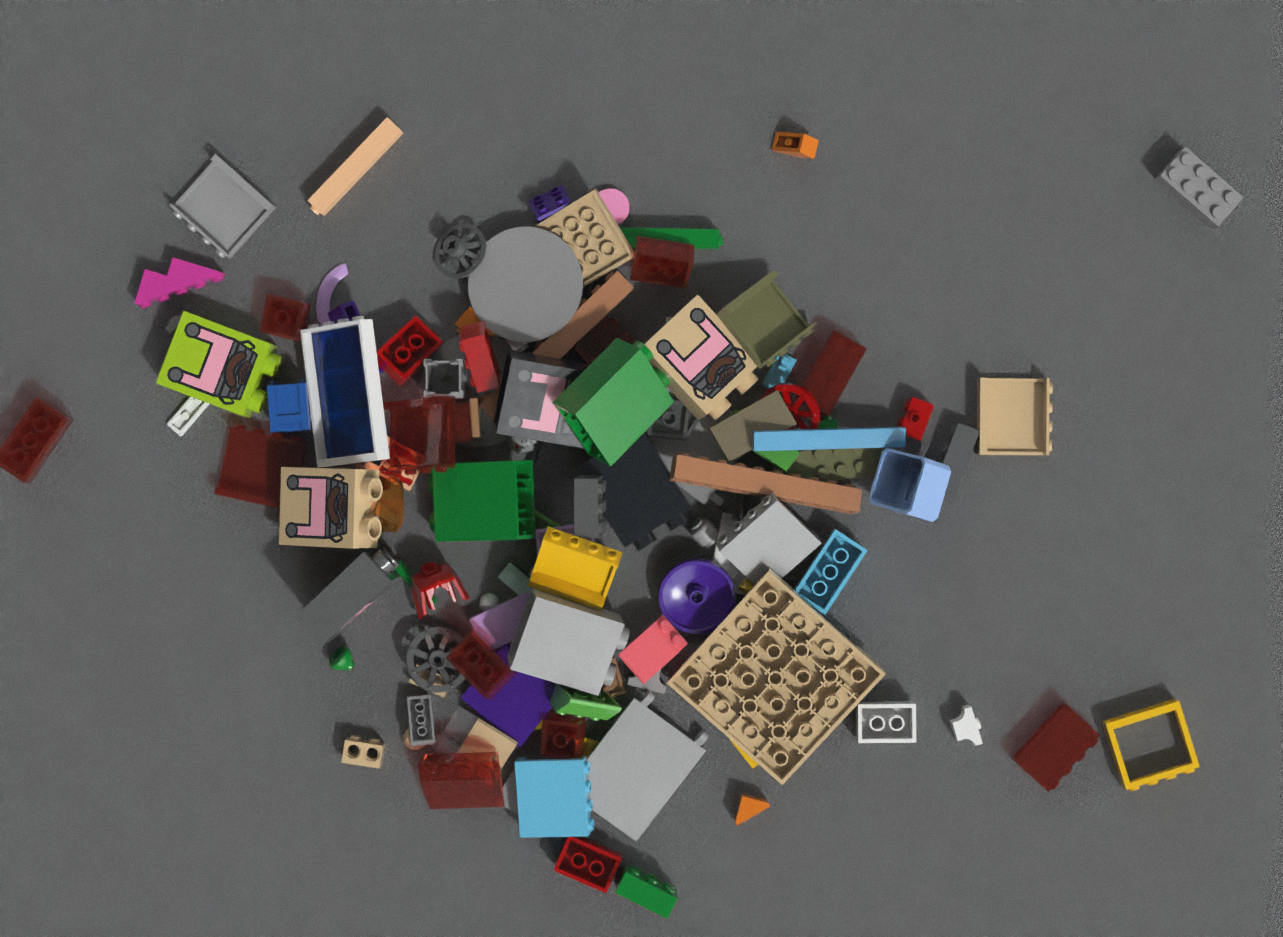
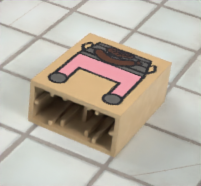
[644,295,758,420]
[279,467,383,549]

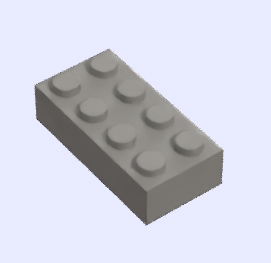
[406,695,435,747]

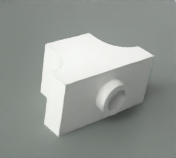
[949,705,983,746]

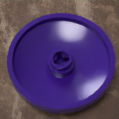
[659,559,736,634]

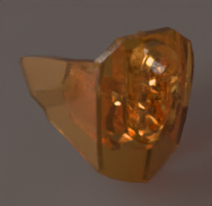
[373,476,404,533]

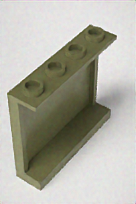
[716,270,817,369]

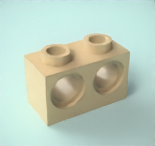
[341,735,385,768]

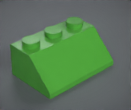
[549,683,622,721]

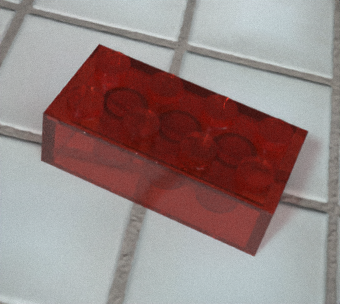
[794,330,867,416]
[0,397,74,483]

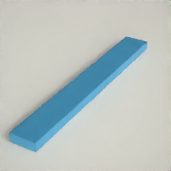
[752,427,906,451]

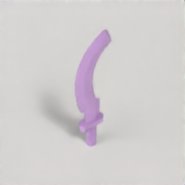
[316,263,348,357]

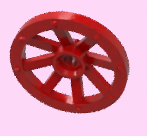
[759,383,820,430]

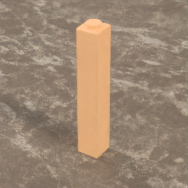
[307,117,403,216]

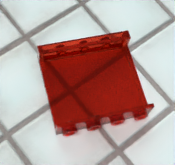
[382,396,455,476]
[214,424,307,508]

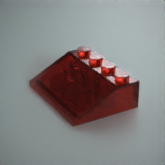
[418,752,505,809]

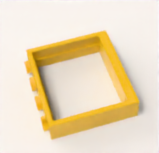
[1101,699,1200,791]

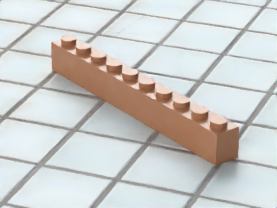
[479,271,634,420]
[669,453,862,514]

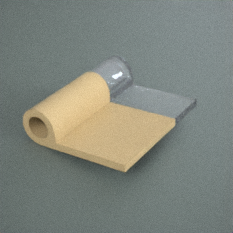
[433,706,518,785]

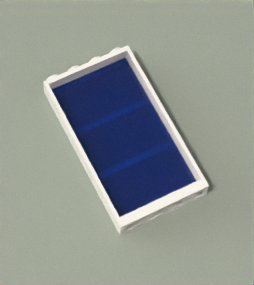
[300,316,390,468]

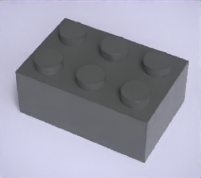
[574,475,606,538]

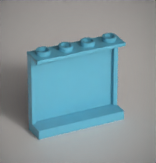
[515,756,594,838]

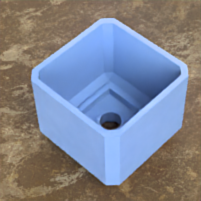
[869,448,951,522]

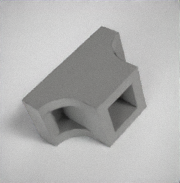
[627,669,667,694]

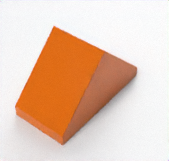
[734,793,770,826]

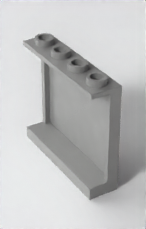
[169,154,276,259]
[716,492,822,584]

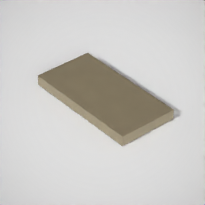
[710,390,797,462]

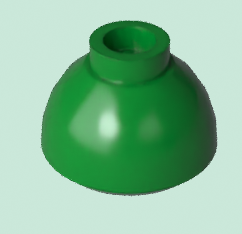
[329,645,355,671]

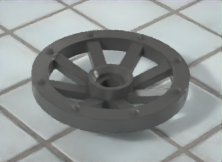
[405,627,471,693]

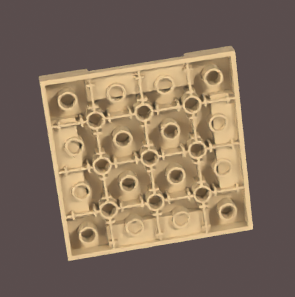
[667,568,886,785]

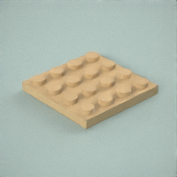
[534,189,636,287]

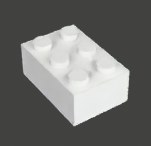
[856,701,916,743]

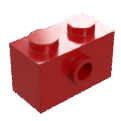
[896,397,934,441]

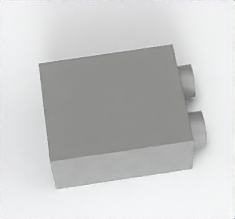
[507,588,630,696]

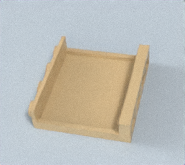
[977,378,1053,455]

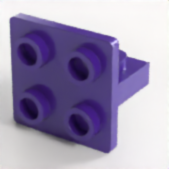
[529,185,572,223]

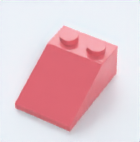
[618,615,688,684]

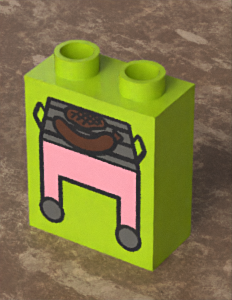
[156,311,282,418]

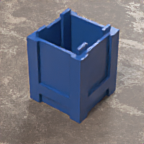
[267,379,313,433]

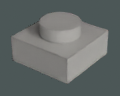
[165,315,181,335]

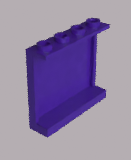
[461,643,556,747]

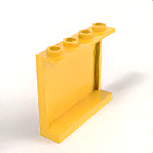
[528,526,623,611]

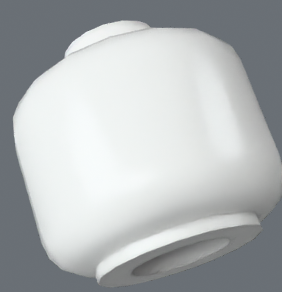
[479,593,499,611]

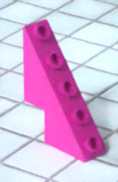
[134,257,226,309]

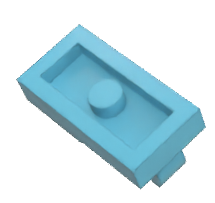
[762,354,797,393]

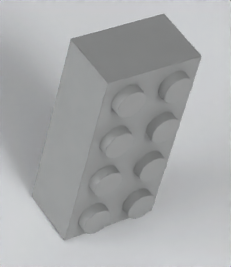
[1155,147,1244,229]

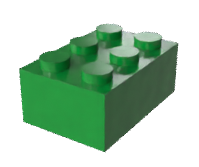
[615,864,678,919]

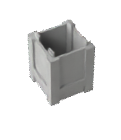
[424,359,467,399]

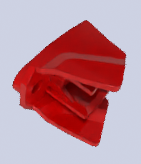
[411,562,470,620]

